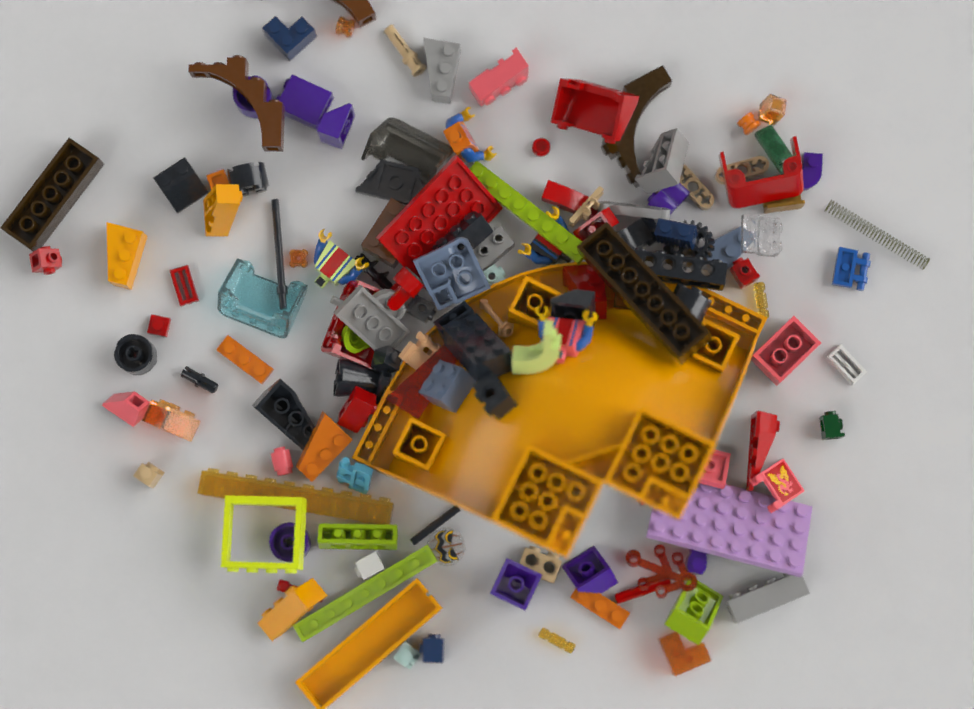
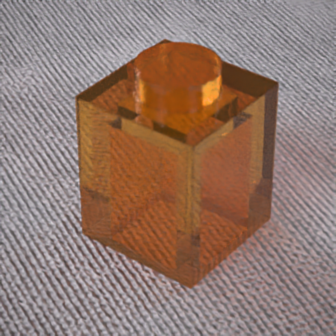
[758,94,787,126]

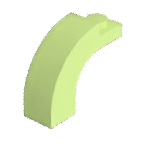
[512,320,562,374]

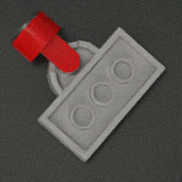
[333,267,424,350]

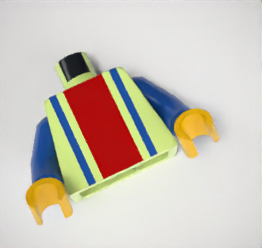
[314,228,369,289]

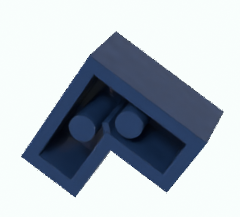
[262,16,317,61]

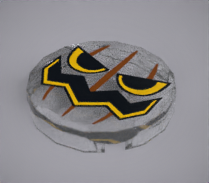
[427,528,466,566]

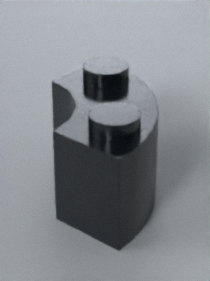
[617,217,657,249]

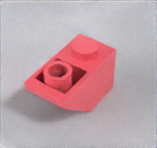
[102,391,150,427]

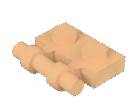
[398,332,446,378]

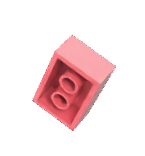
[751,316,821,386]

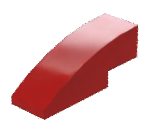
[541,180,598,219]

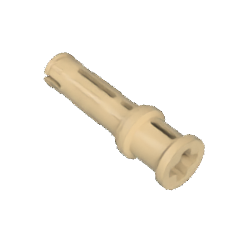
[384,25,427,77]

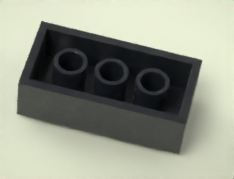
[442,313,512,382]

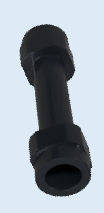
[375,371,392,407]

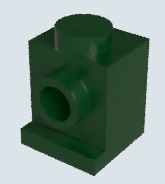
[819,411,845,440]

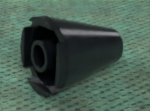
[333,359,386,397]

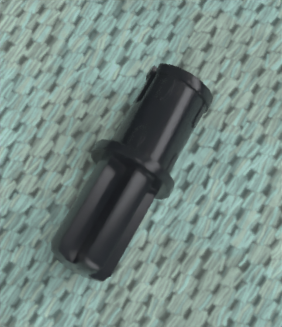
[181,366,219,393]

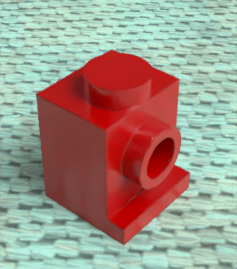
[730,257,760,289]

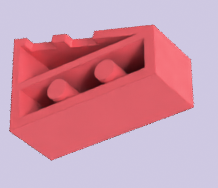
[469,47,529,106]

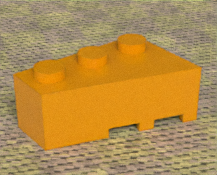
[203,184,242,236]

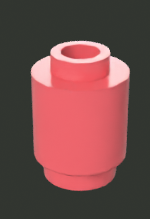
[271,447,294,476]

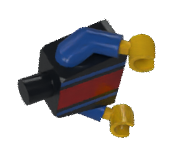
[518,206,572,265]

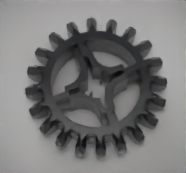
[663,220,715,271]

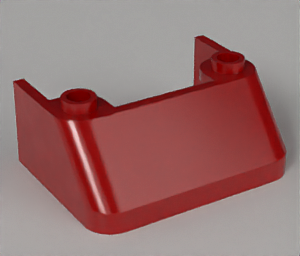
[719,136,804,209]

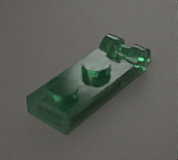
[754,124,793,175]

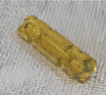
[753,282,769,318]
[538,628,576,654]

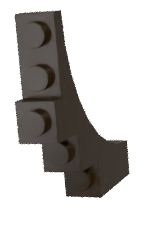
[601,65,672,188]

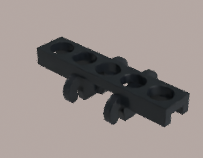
[355,253,393,289]

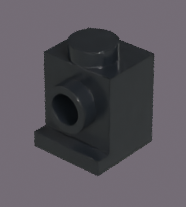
[406,294,437,324]

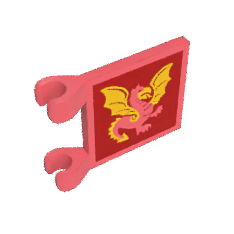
[749,458,805,513]

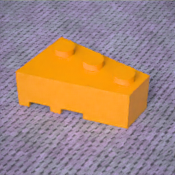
[106,222,148,290]
[258,578,327,641]

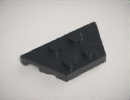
[355,159,423,205]

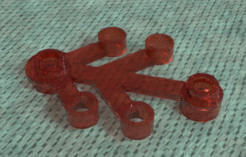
[625,544,698,599]

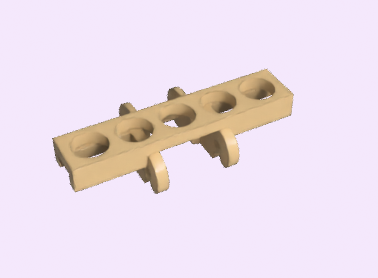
[568,186,604,228]

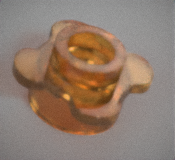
[289,249,308,268]

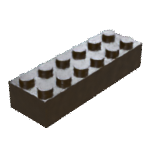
[0,137,104,252]

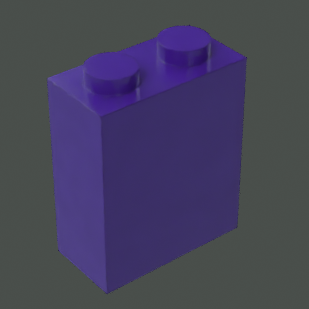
[276,74,334,130]

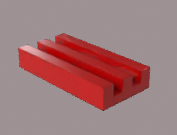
[169,265,199,307]

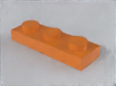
[216,335,274,385]
[570,588,630,629]

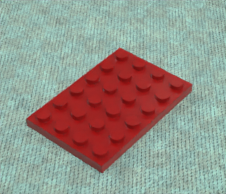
[376,155,503,290]

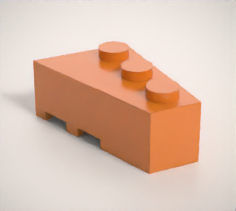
[296,411,352,482]

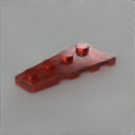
[386,345,458,420]

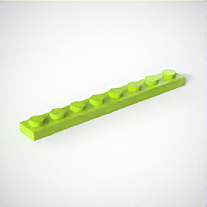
[469,161,584,265]
[293,544,438,643]

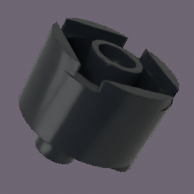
[227,162,269,197]
[673,283,712,322]
[114,334,157,375]

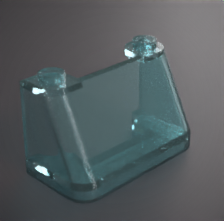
[217,258,308,338]

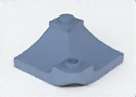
[413,237,491,311]

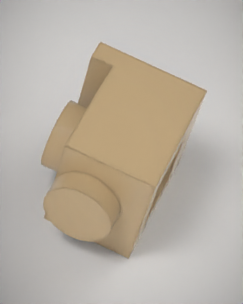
[133,462,165,489]

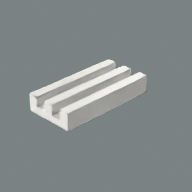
[826,344,867,385]

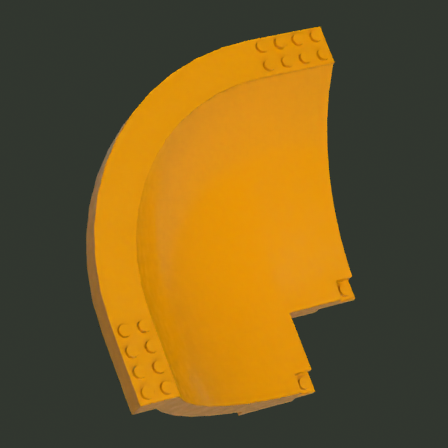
[352,261,767,558]

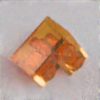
[142,399,201,442]
[657,631,712,676]

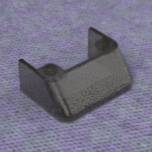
[361,117,454,184]

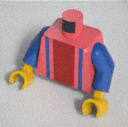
[535,306,598,364]

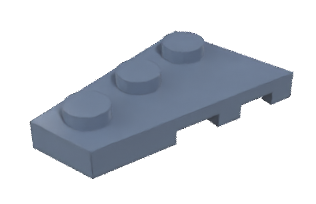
[691,225,757,273]

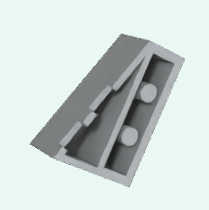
[423,38,461,104]
[635,128,689,194]

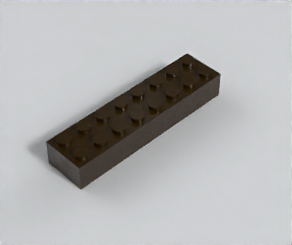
[577,222,712,365]

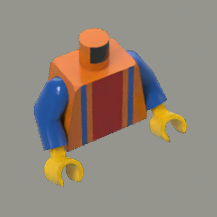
[443,107,497,163]

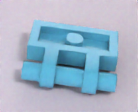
[336,457,374,494]

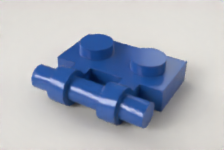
[832,247,871,291]

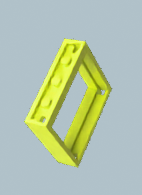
[221,496,307,574]

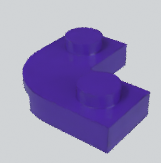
[783,152,823,191]

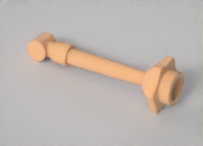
[480,299,514,338]

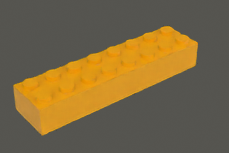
[295,578,443,709]

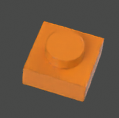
[206,169,230,190]

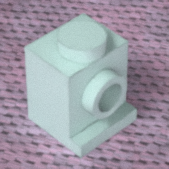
[483,264,506,286]
[393,642,421,669]

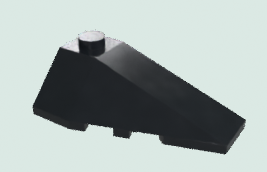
[252,379,315,450]

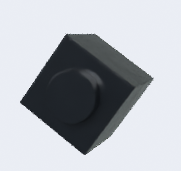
[370,345,402,373]

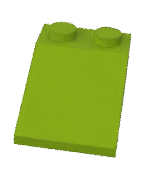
[664,576,724,645]

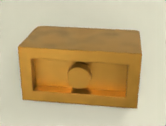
[763,194,805,214]

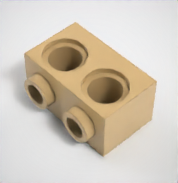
[519,545,562,584]

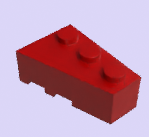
[563,265,607,320]

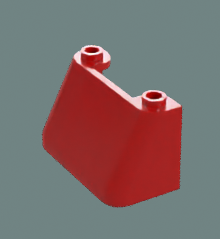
[550,78,639,144]
[321,280,380,369]

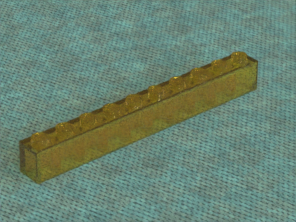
[197,468,395,525]

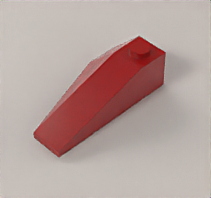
[746,411,780,492]

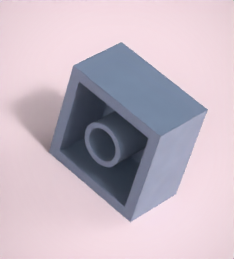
[419,360,476,413]

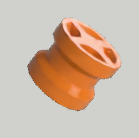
[737,112,761,135]

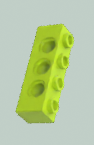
[318,524,398,550]

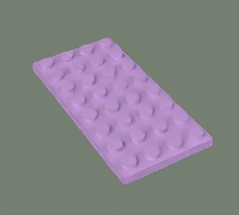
[646,483,812,577]

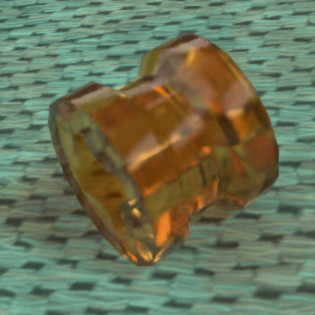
[335,16,355,38]

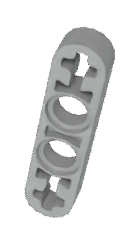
[598,201,671,220]

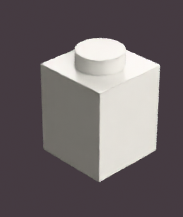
[354,551,386,580]

